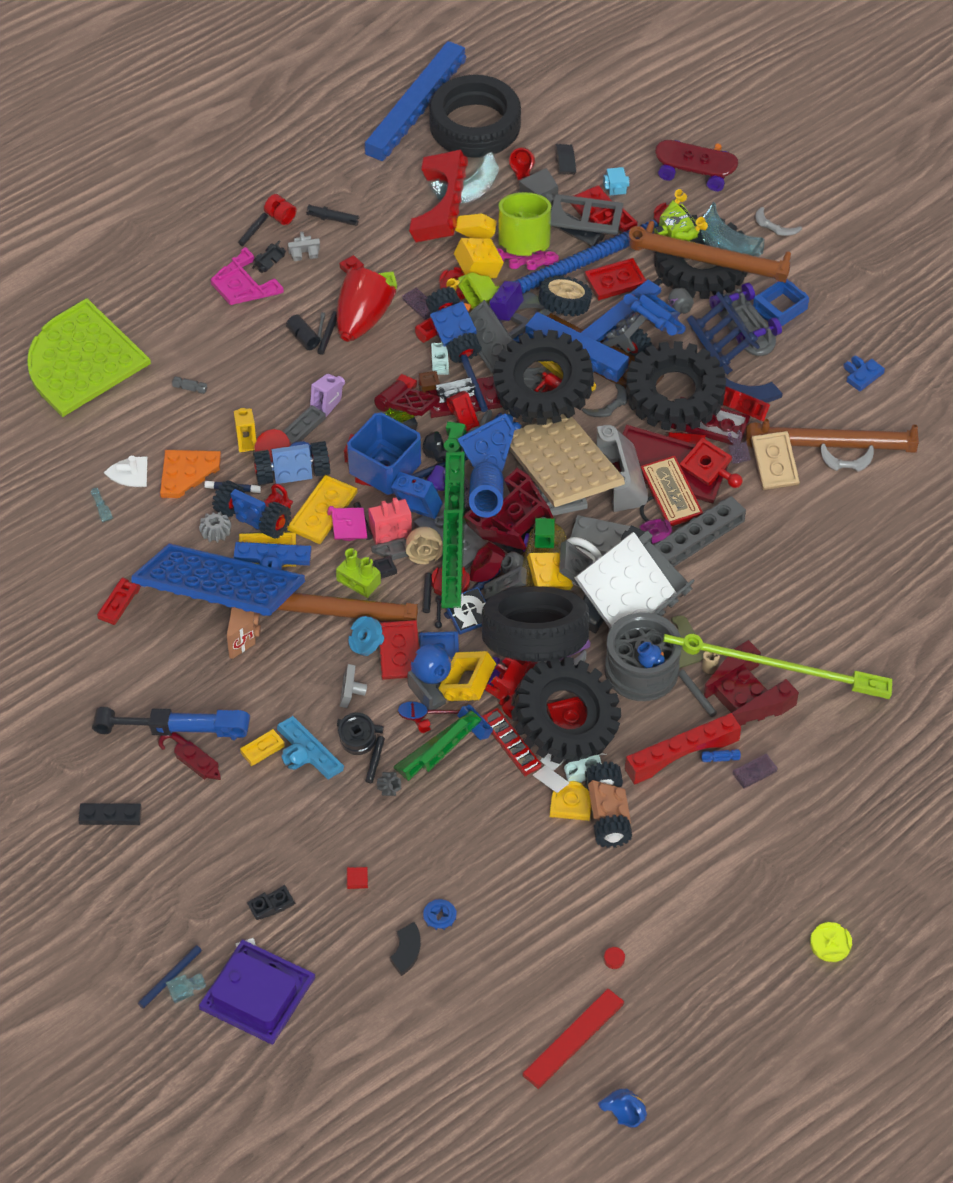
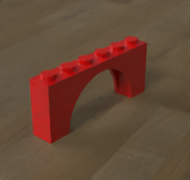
[409,150,468,243]

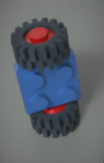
[426,287,482,363]
[212,480,291,539]

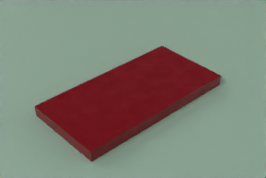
[612,424,729,504]

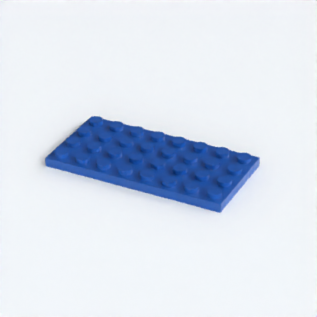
[131,544,305,616]

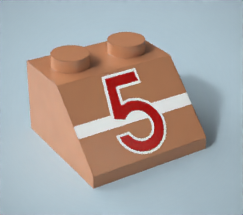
[227,607,261,658]

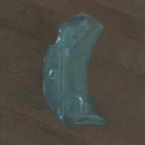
[428,153,499,204]
[701,202,765,257]

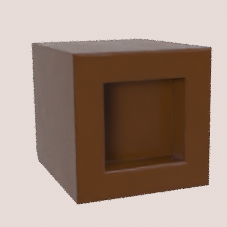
[419,371,440,393]

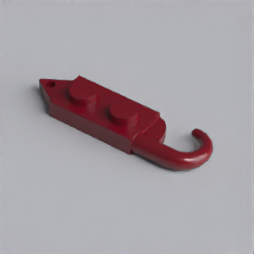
[158,732,221,780]

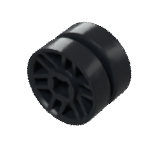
[338,712,376,755]

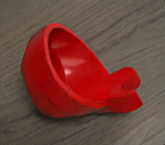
[509,147,535,180]

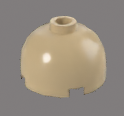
[405,526,443,564]

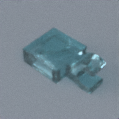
[166,973,206,1003]

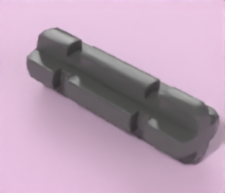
[172,376,208,394]

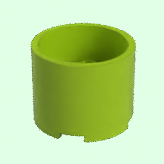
[498,192,551,256]

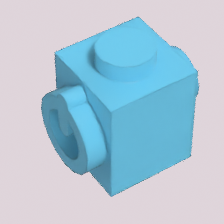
[603,167,629,196]

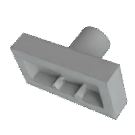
[339,664,367,708]

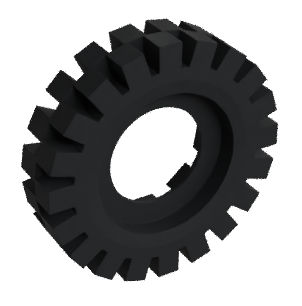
[654,215,750,299]
[493,330,594,425]
[626,341,726,431]
[511,657,621,764]

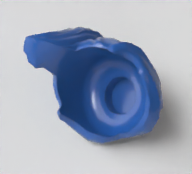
[598,1089,647,1128]

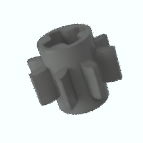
[377,772,401,796]

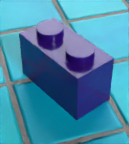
[489,281,524,321]

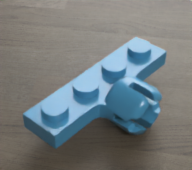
[277,716,344,779]

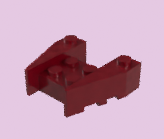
[463,468,554,550]
[704,640,799,726]

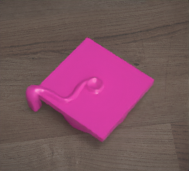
[327,506,367,541]

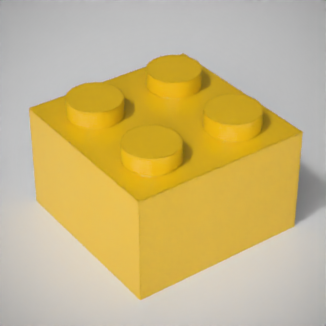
[454,238,504,278]

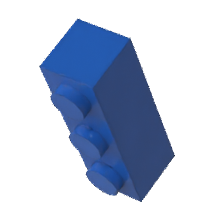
[457,705,494,740]

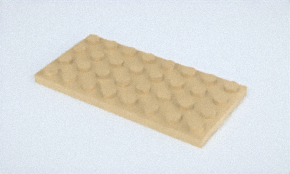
[509,414,625,508]

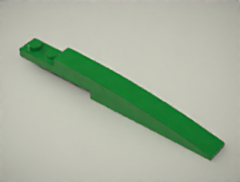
[441,452,465,608]

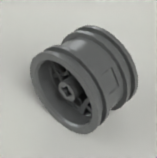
[605,612,682,701]

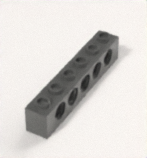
[653,496,746,567]

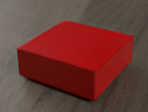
[347,867,368,889]

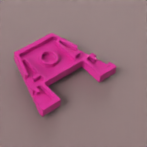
[211,247,284,305]

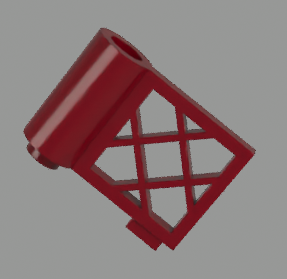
[374,380,440,416]

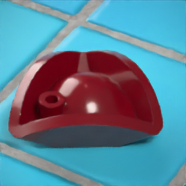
[470,542,506,582]

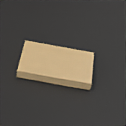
[751,431,800,490]

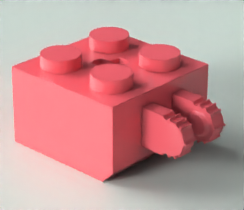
[368,498,412,545]

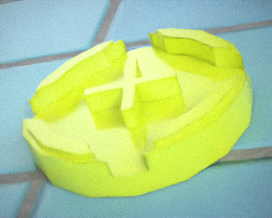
[810,922,852,962]

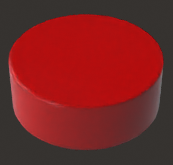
[604,947,625,969]

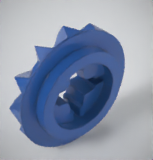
[423,899,456,930]

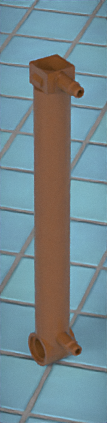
[629,221,791,283]
[746,419,919,453]
[256,593,418,622]

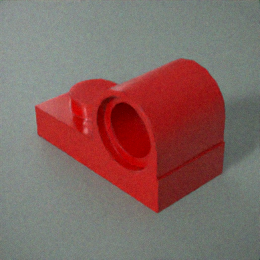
[446,391,480,432]

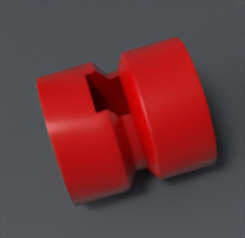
[264,194,297,225]

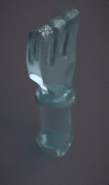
[91,488,113,523]

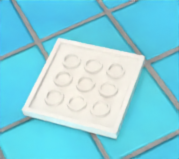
[574,532,676,629]

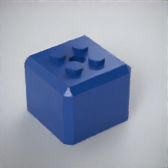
[347,412,421,495]

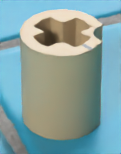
[702,651,720,674]

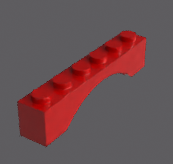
[625,713,741,785]

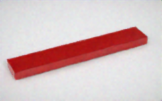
[523,988,624,1089]

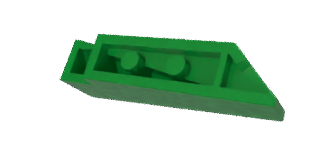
[393,711,482,781]

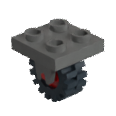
[602,314,652,356]

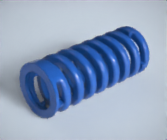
[469,462,504,518]

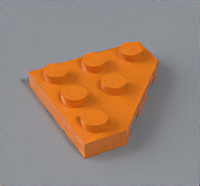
[160,450,221,498]

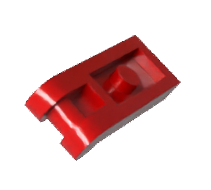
[97,577,141,625]

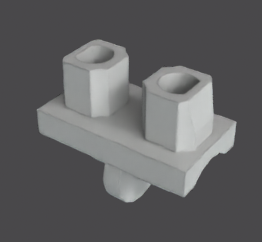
[288,232,320,261]

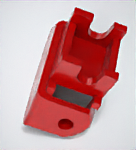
[484,657,537,719]

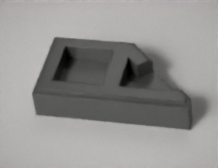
[371,538,408,560]

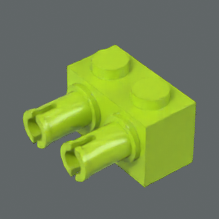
[336,548,381,598]

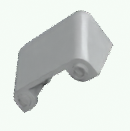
[596,425,648,512]

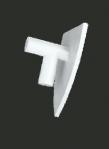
[104,456,148,487]

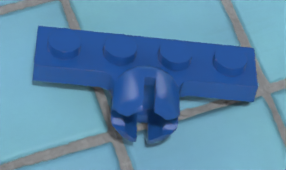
[234,542,312,570]

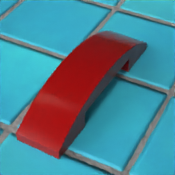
[723,387,770,422]

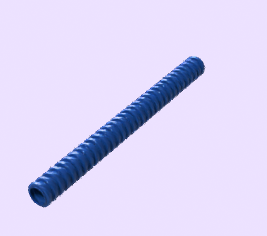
[512,220,659,294]

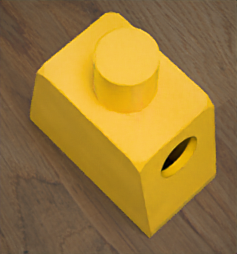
[234,408,256,452]

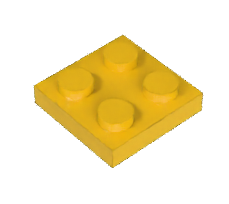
[527,553,573,590]

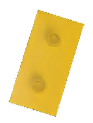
[287,475,358,544]

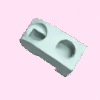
[431,342,449,375]
[564,755,602,783]

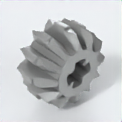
[199,511,231,543]

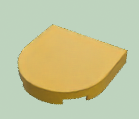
[550,781,592,821]

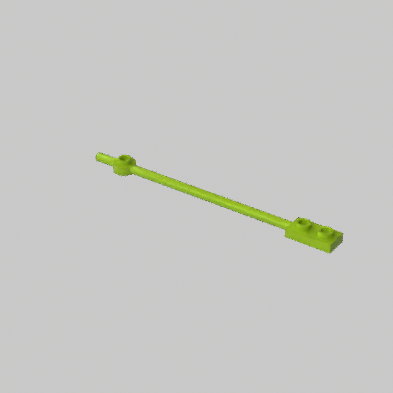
[663,634,892,699]

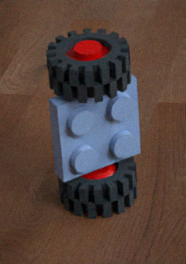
[253,441,330,485]

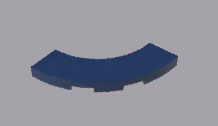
[725,377,783,403]

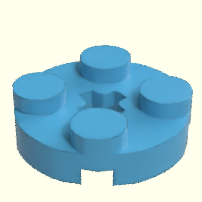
[348,616,384,656]

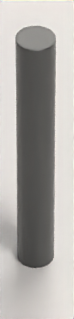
[678,670,717,717]

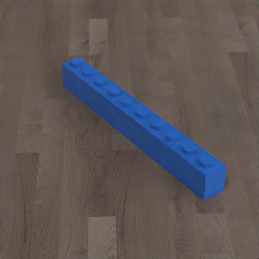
[365,41,466,162]

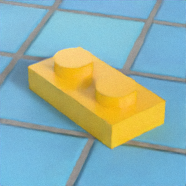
[240,729,285,766]

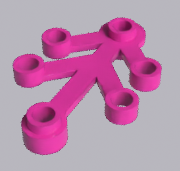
[496,248,559,270]

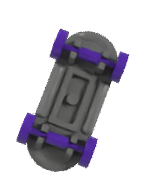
[709,282,782,356]

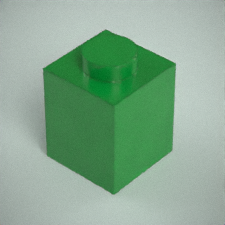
[535,518,555,548]

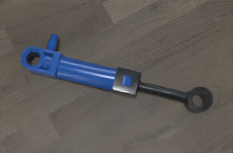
[92,707,250,740]

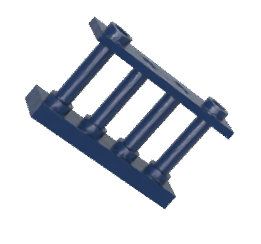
[686,292,760,375]

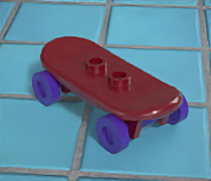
[655,140,739,191]

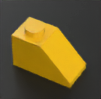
[455,214,497,239]

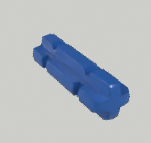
[701,749,741,762]

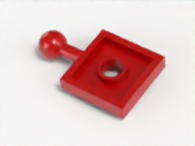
[680,437,743,488]

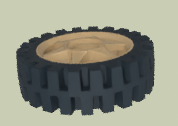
[538,276,592,316]

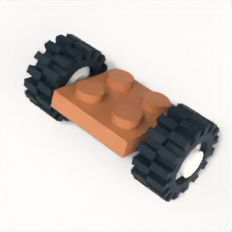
[585,761,632,848]

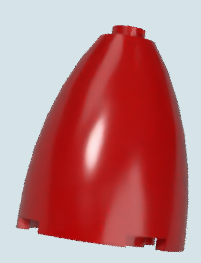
[337,268,396,342]

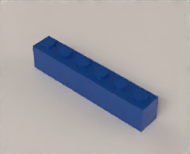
[525,312,629,382]

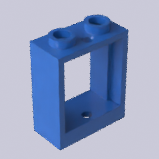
[753,279,809,327]
[391,472,443,519]

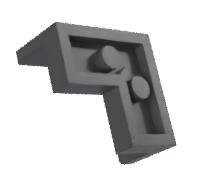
[408,671,446,710]

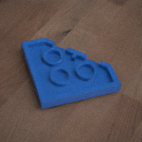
[457,413,515,473]

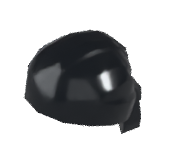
[422,431,447,462]

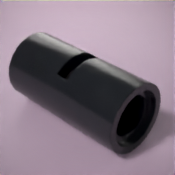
[286,314,320,351]

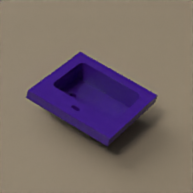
[199,939,315,1045]

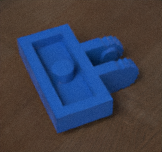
[844,355,885,392]

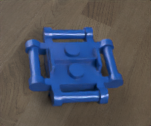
[624,293,686,336]

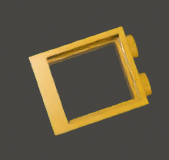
[438,651,496,701]

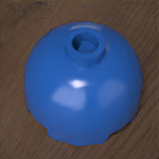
[411,644,451,684]

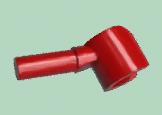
[413,719,431,733]

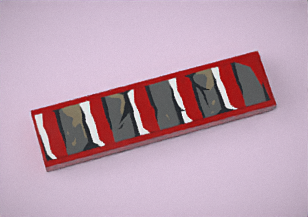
[482,708,541,777]

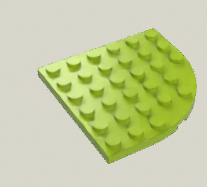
[28,298,151,417]

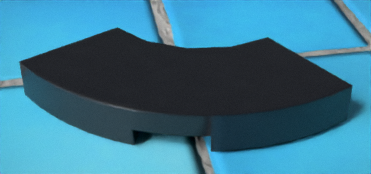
[390,922,421,976]

